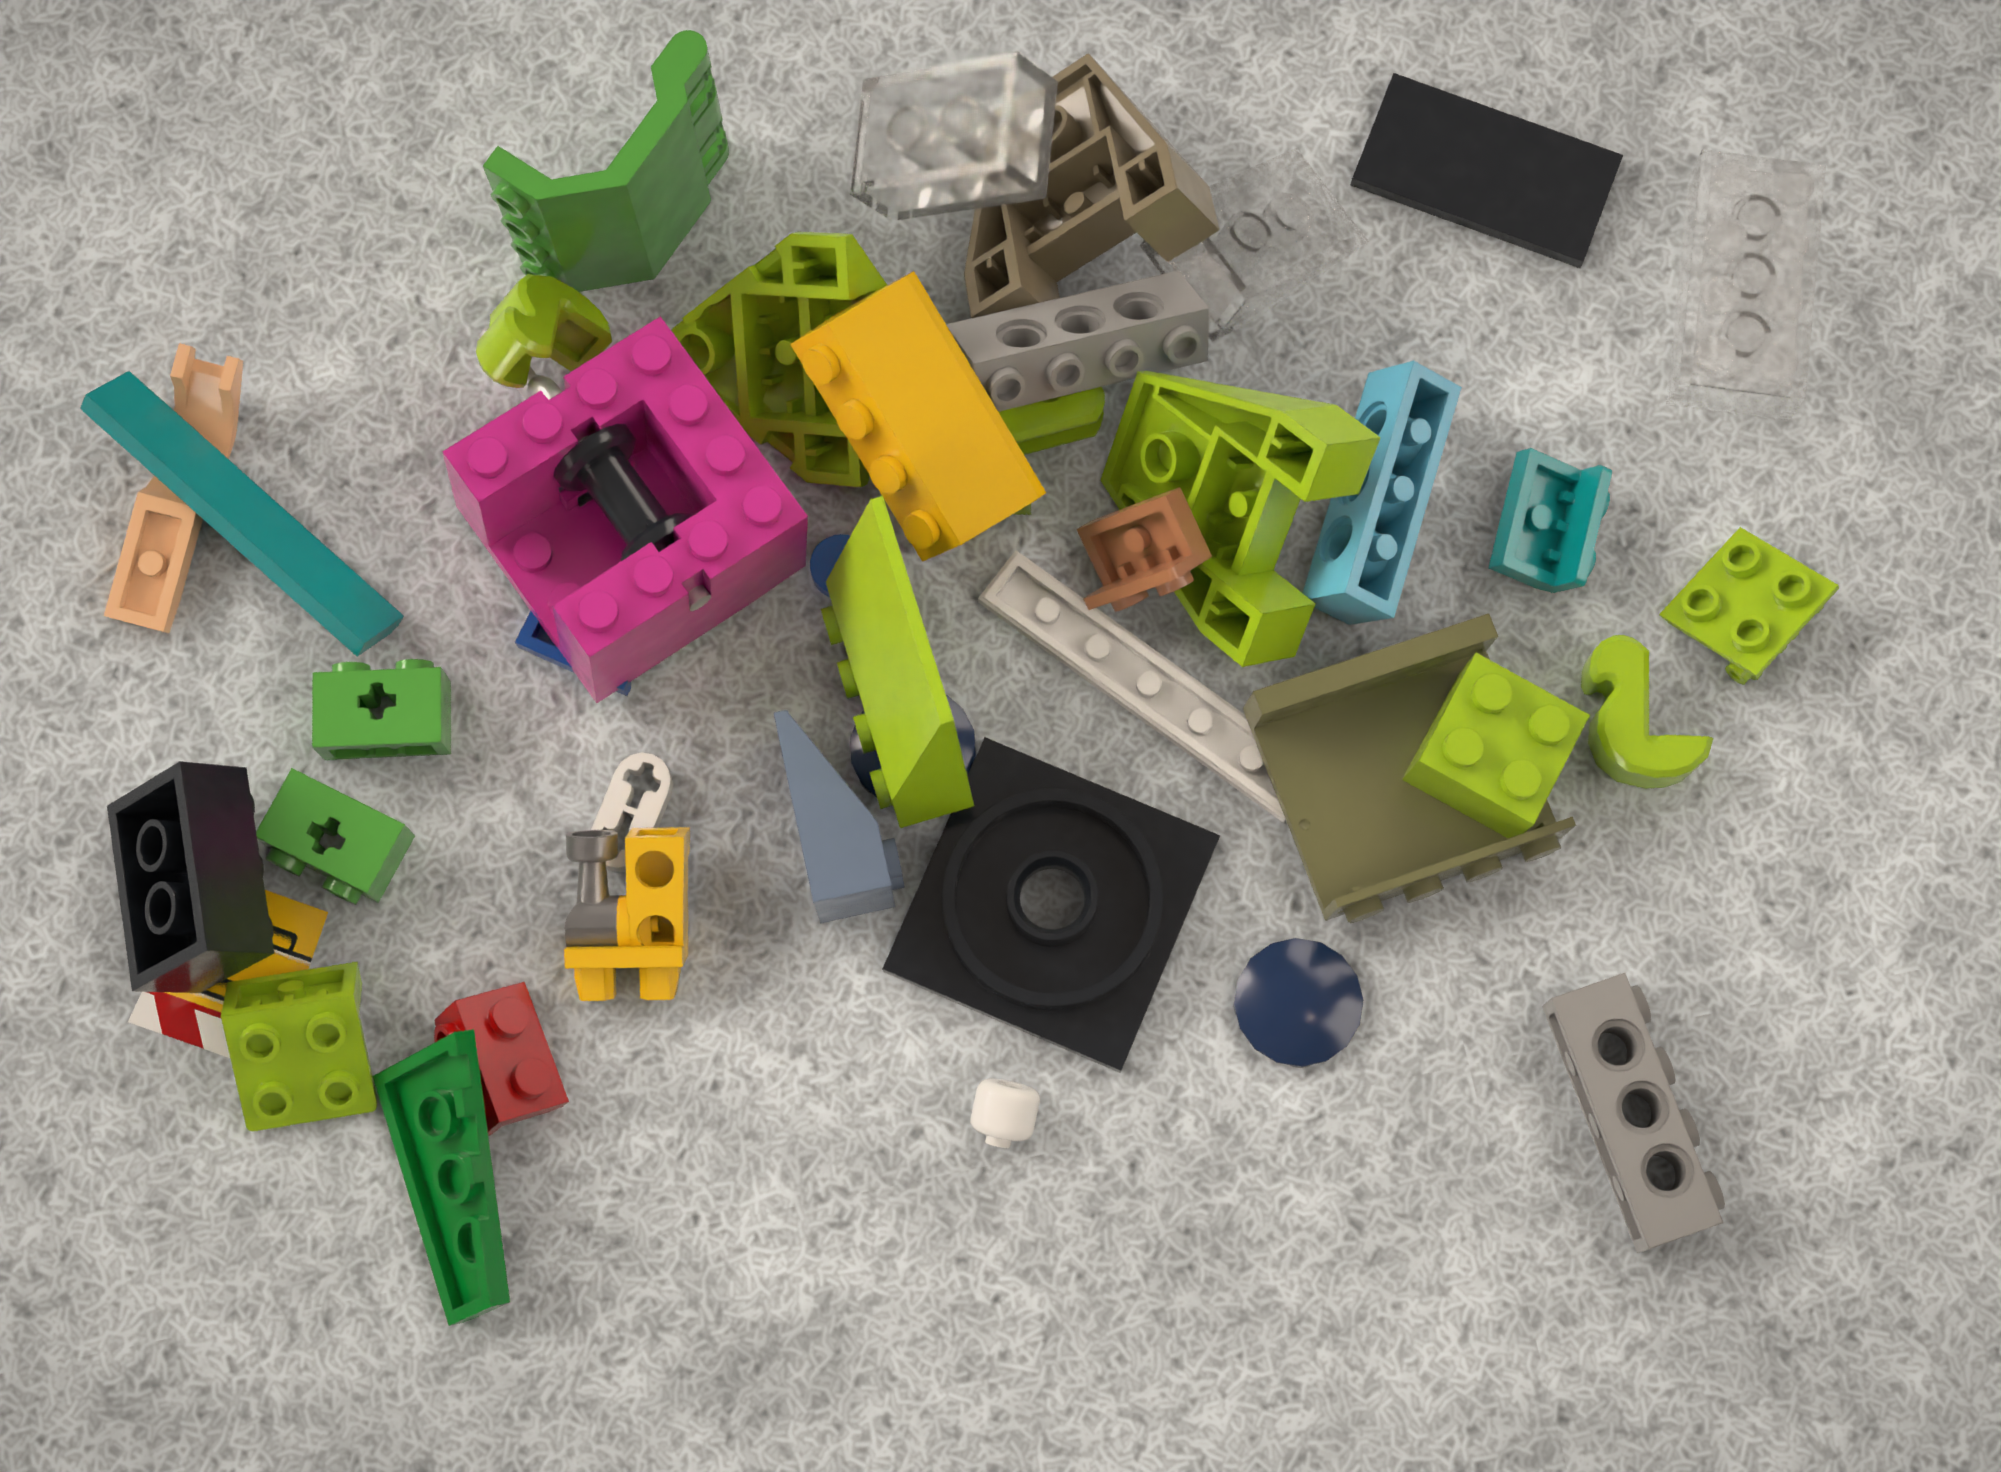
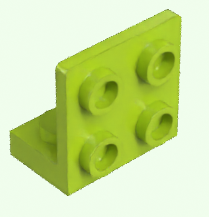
[221,961,377,1132]

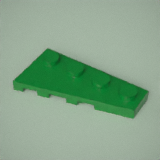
[373,1029,510,1326]

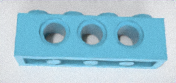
[1302,360,1462,625]

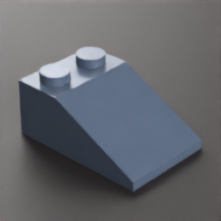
[773,710,905,924]

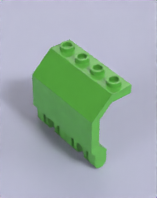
[483,30,729,292]

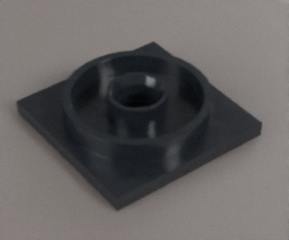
[882,737,1220,1073]

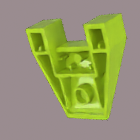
[1100,371,1381,667]

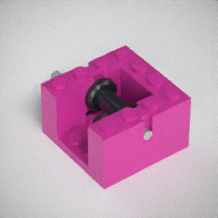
[442,316,808,703]

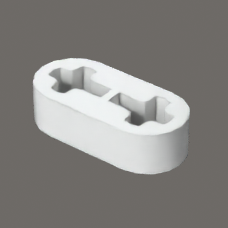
[591,752,673,872]

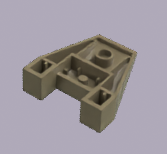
[964,53,1220,318]

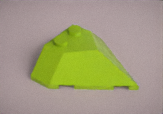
[671,231,887,487]

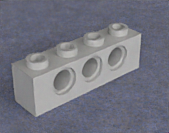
[946,271,1209,411]
[1542,973,1725,1253]

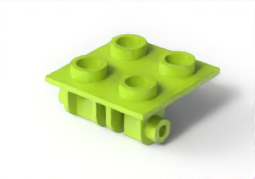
[1659,527,1839,685]

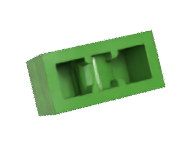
[312,659,451,760]
[256,768,415,905]

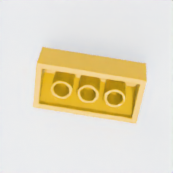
[790,271,1046,562]

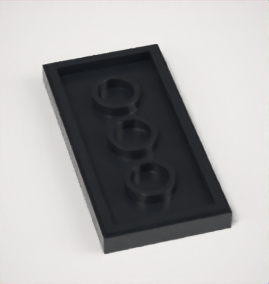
[1350,73,1623,268]

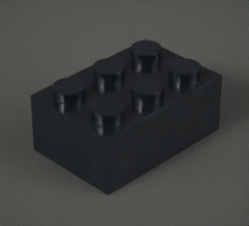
[107,761,274,993]

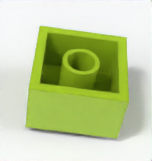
[1402,652,1590,838]

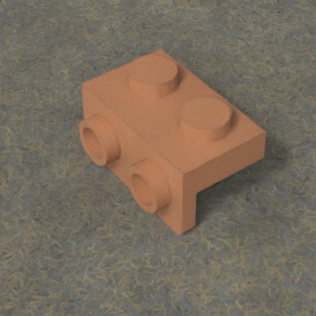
[1076,487,1212,612]

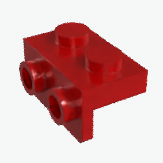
[434,981,569,1136]

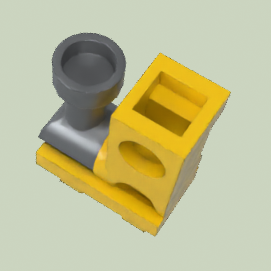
[564,827,690,1001]

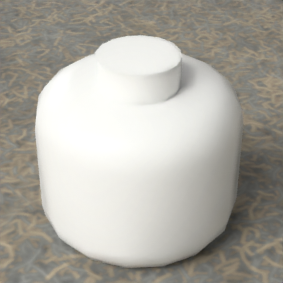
[970,1078,1040,1148]

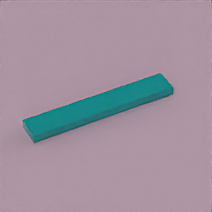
[80,371,404,657]

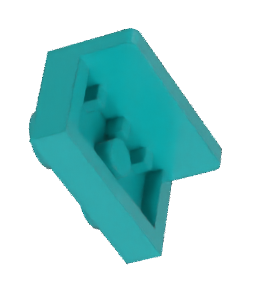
[1488,448,1613,593]

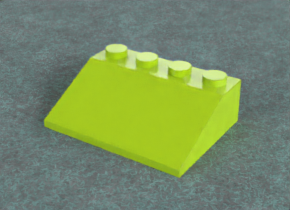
[820,496,974,828]

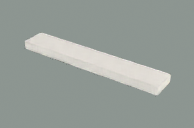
[978,550,1286,823]

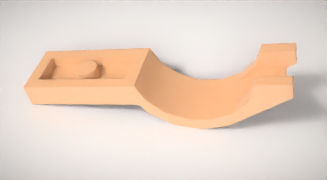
[104,343,243,633]

